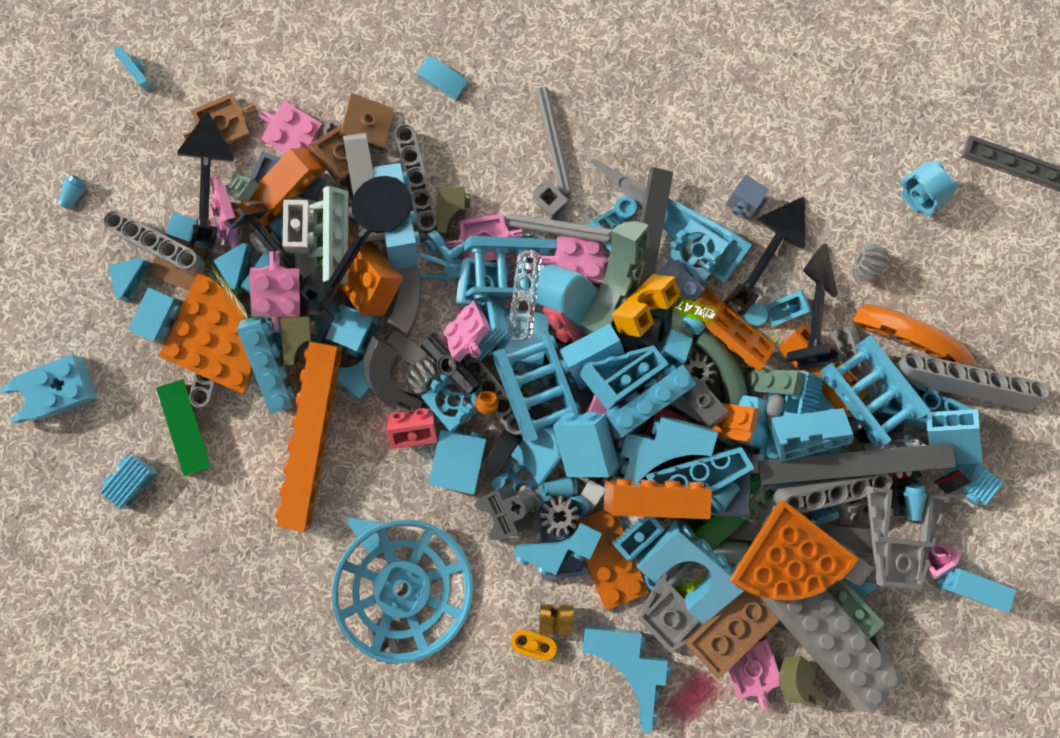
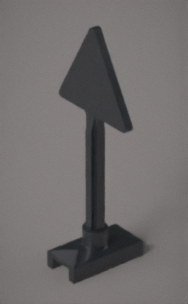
[177,112,234,249]
[723,197,805,315]
[224,203,334,322]
[786,243,841,371]

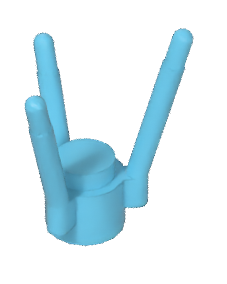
[418,239,462,282]

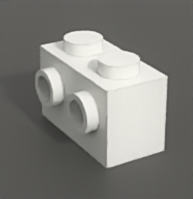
[283,200,315,254]

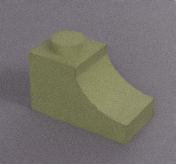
[437,187,470,237]
[280,315,318,365]

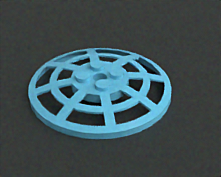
[331,519,473,663]

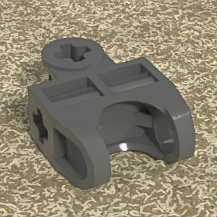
[475,483,540,540]

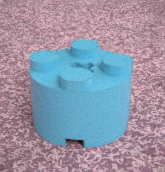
[900,160,958,216]

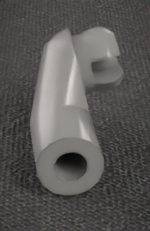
[766,394,785,430]

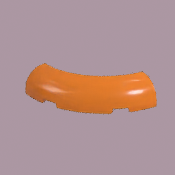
[853,304,975,367]

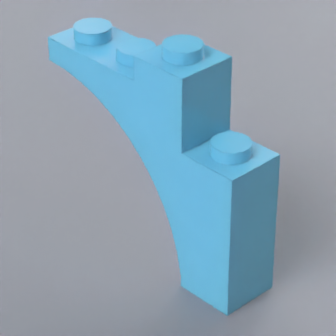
[617,415,718,482]
[581,625,671,733]

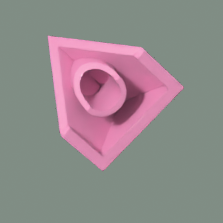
[914,536,962,579]

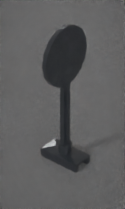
[301,175,412,320]

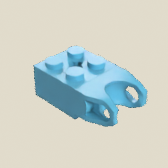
[0,354,98,424]

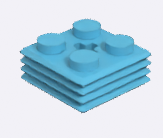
[456,258,509,308]
[467,297,509,361]

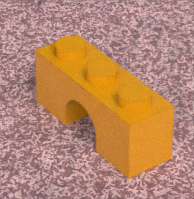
[612,274,681,337]

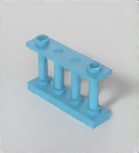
[464,236,557,300]
[491,332,582,442]
[820,335,930,447]

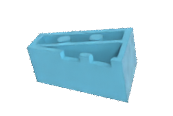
[578,346,669,410]
[771,408,853,462]

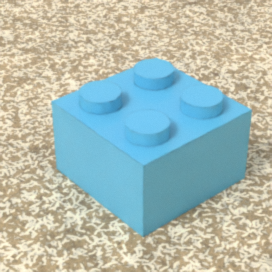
[128,287,183,345]

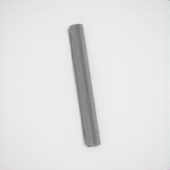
[537,87,572,195]
[506,213,612,243]

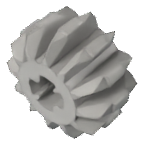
[852,242,888,283]
[683,353,717,386]
[405,357,441,396]
[539,496,580,537]

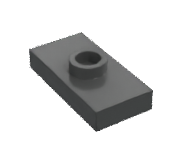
[683,379,730,429]

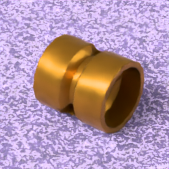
[539,604,573,636]

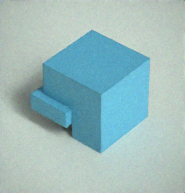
[325,304,381,360]

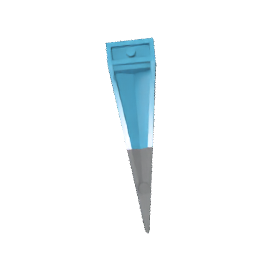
[590,159,752,283]

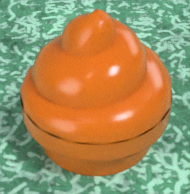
[475,391,499,416]

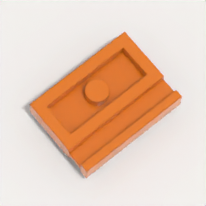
[712,403,760,444]

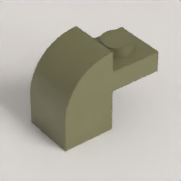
[779,656,828,708]

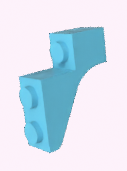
[513,522,602,576]

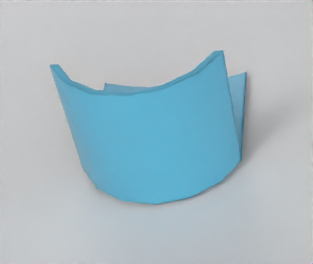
[532,264,599,330]
[512,422,562,485]

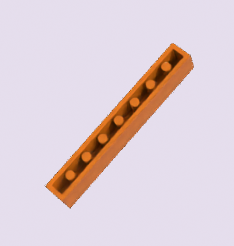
[275,341,343,532]

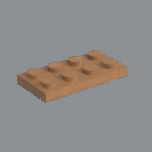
[684,591,779,680]

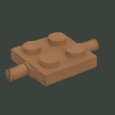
[183,93,258,146]

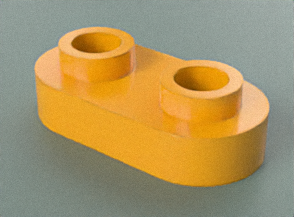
[511,628,557,661]

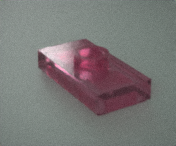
[665,670,715,722]

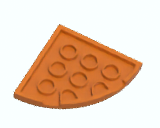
[158,272,253,395]
[729,500,858,600]

